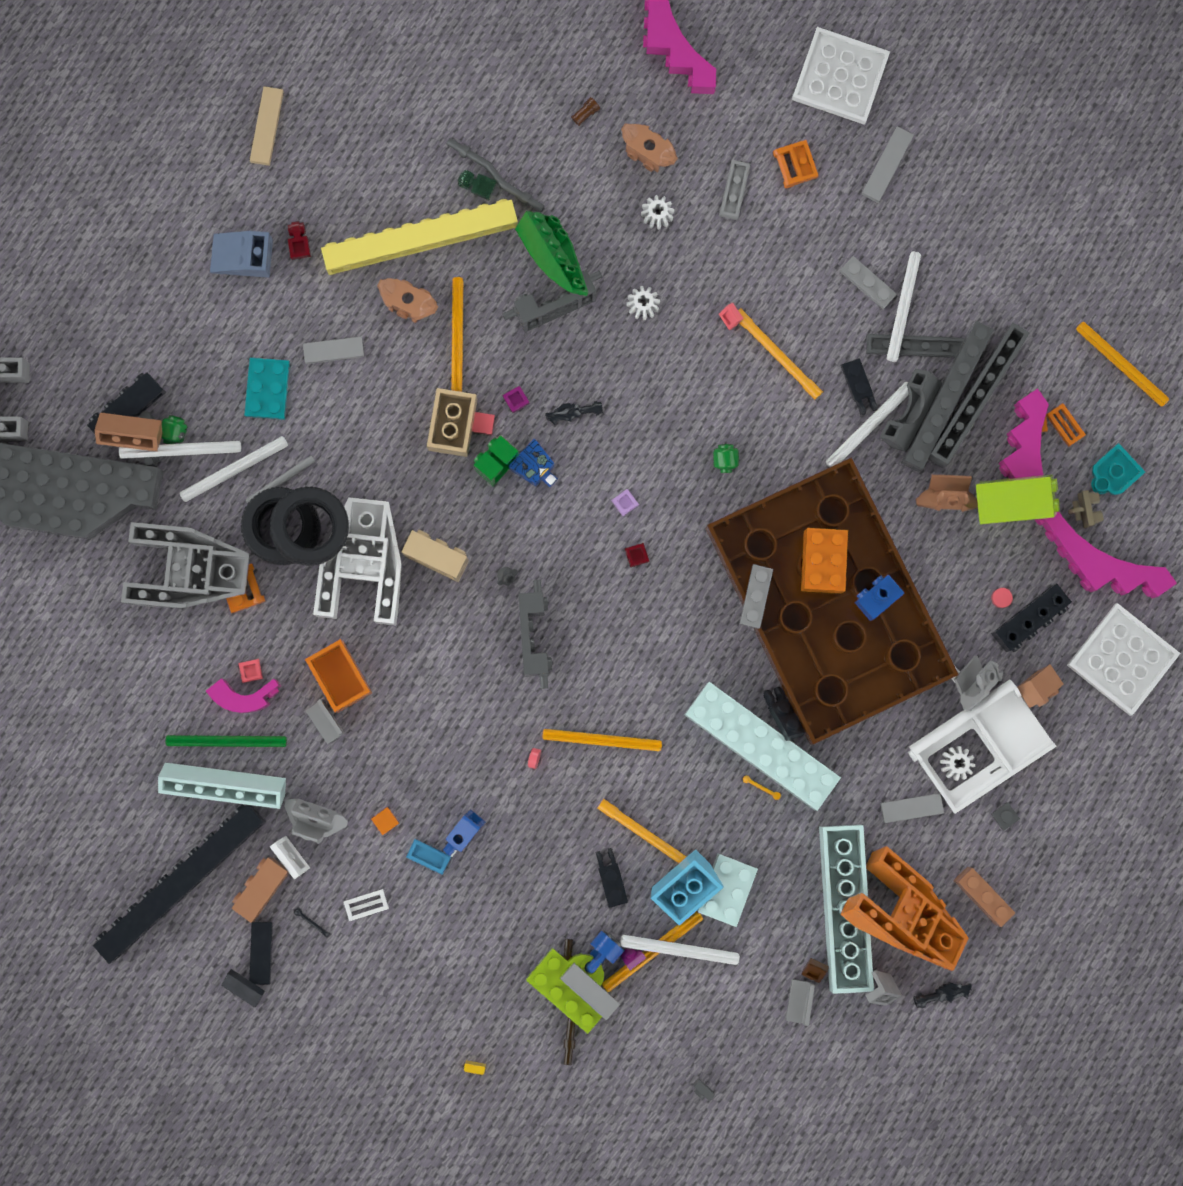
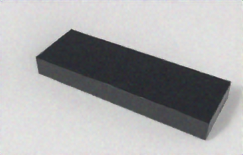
[249,921,273,985]

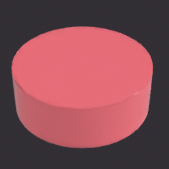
[991,588,1013,608]
[528,748,541,769]

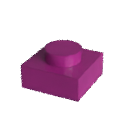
[502,386,530,413]
[620,948,646,971]

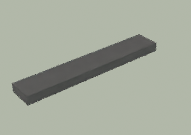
[866,334,984,359]

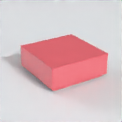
[719,303,744,330]
[472,412,495,435]
[239,659,263,683]

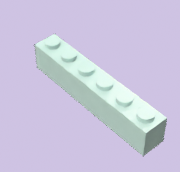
[158,763,286,809]

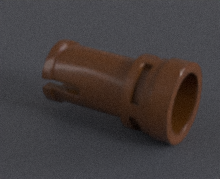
[571,97,600,126]

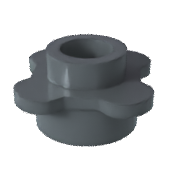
[497,567,518,586]

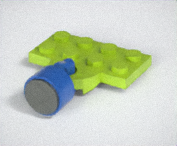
[526,930,625,1034]

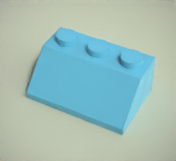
[651,849,724,926]

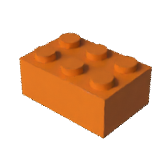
[801,528,848,594]
[305,639,372,713]

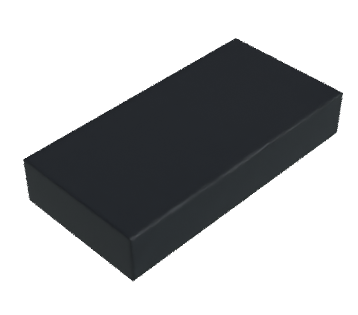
[221,969,265,1007]

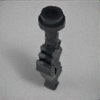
[545,401,603,426]
[913,982,972,1009]

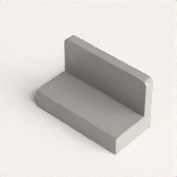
[306,699,345,744]
[865,970,902,1006]
[786,979,815,1026]

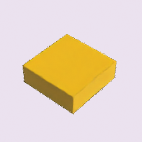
[464,1060,486,1075]

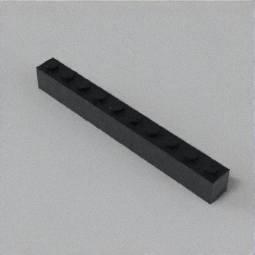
[93,804,266,964]

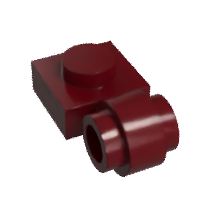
[288,221,311,260]

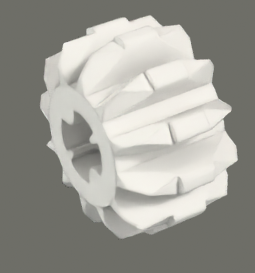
[641,195,674,230]
[626,286,660,320]
[940,746,975,781]

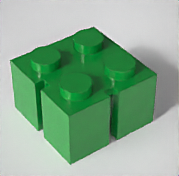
[474,435,519,487]

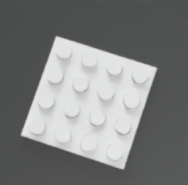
[792,27,890,125]
[1067,603,1181,716]

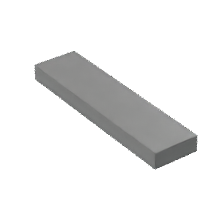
[861,126,914,203]

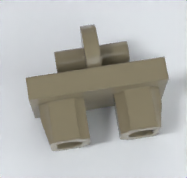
[1068,490,1104,528]

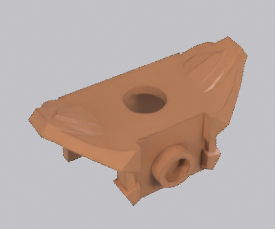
[621,123,678,173]
[377,278,438,323]
[916,475,978,512]

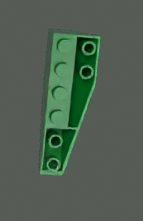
[515,211,588,296]

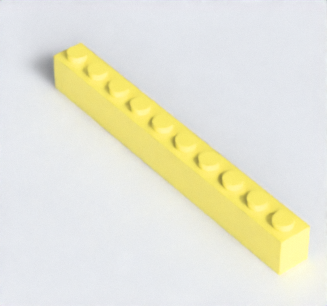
[321,199,518,275]

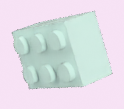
[697,853,758,927]

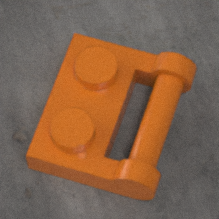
[773,140,819,189]
[226,564,266,614]

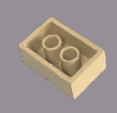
[427,388,477,457]
[402,530,469,582]

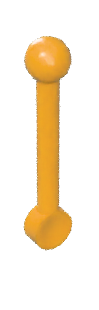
[743,775,781,800]

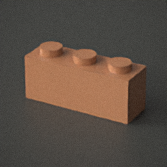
[95,413,162,452]
[231,857,289,923]
[953,867,1015,927]

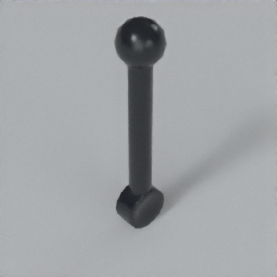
[294,908,330,937]

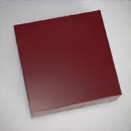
[625,543,650,568]

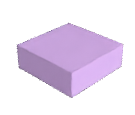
[611,489,639,516]

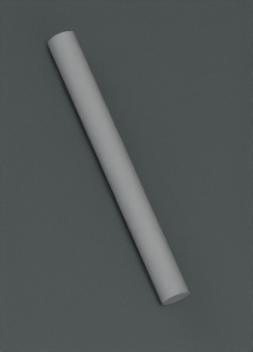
[245,455,316,503]

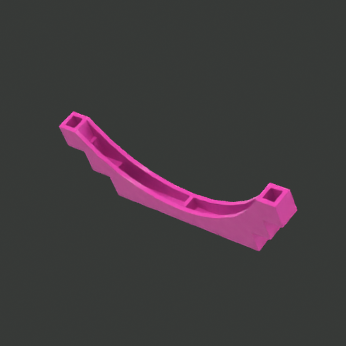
[643,0,716,94]
[999,388,1177,599]

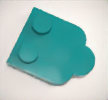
[1091,443,1145,495]

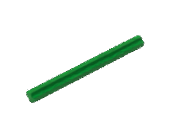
[165,735,287,747]

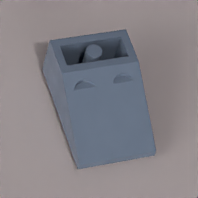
[210,231,273,278]

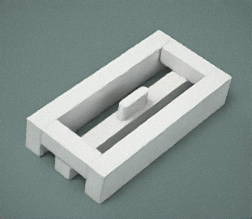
[270,836,310,879]
[344,889,389,921]

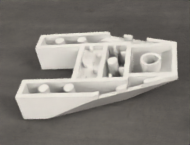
[313,497,402,626]

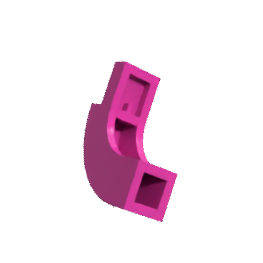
[206,678,281,713]

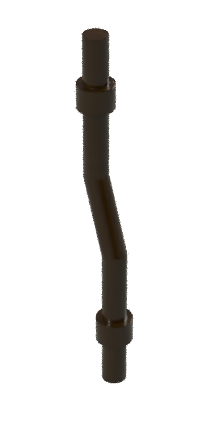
[562,939,576,1065]

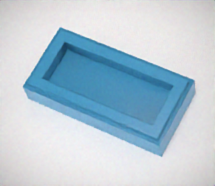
[406,839,451,875]

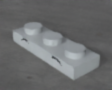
[839,256,897,310]
[739,564,773,629]

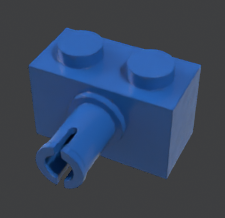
[854,575,904,621]

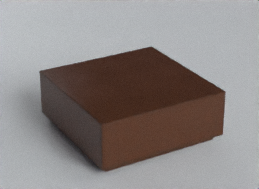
[801,958,829,983]

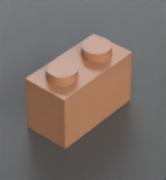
[1017,664,1064,708]

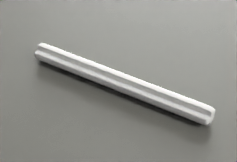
[887,251,921,362]
[826,382,909,468]
[180,436,288,502]
[119,441,241,458]
[620,935,740,965]

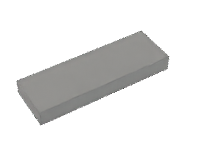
[719,160,751,220]
[303,336,365,364]
[880,793,944,823]
[560,962,620,1020]

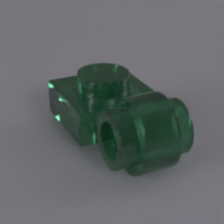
[457,170,497,201]

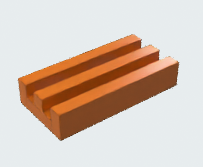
[1046,403,1086,447]

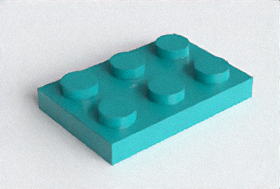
[244,358,290,420]

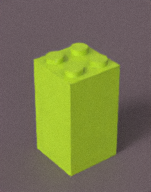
[976,474,1060,524]

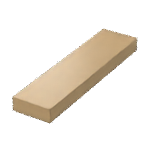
[250,87,284,166]

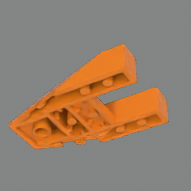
[840,846,969,971]

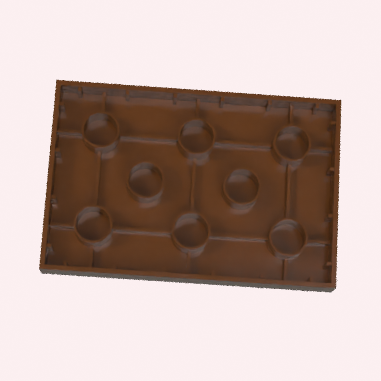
[705,457,959,745]

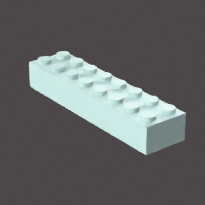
[684,682,841,811]
[819,825,874,994]

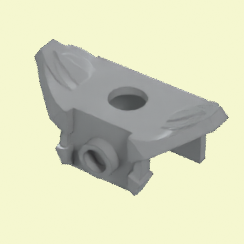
[954,656,1004,711]
[284,798,348,844]

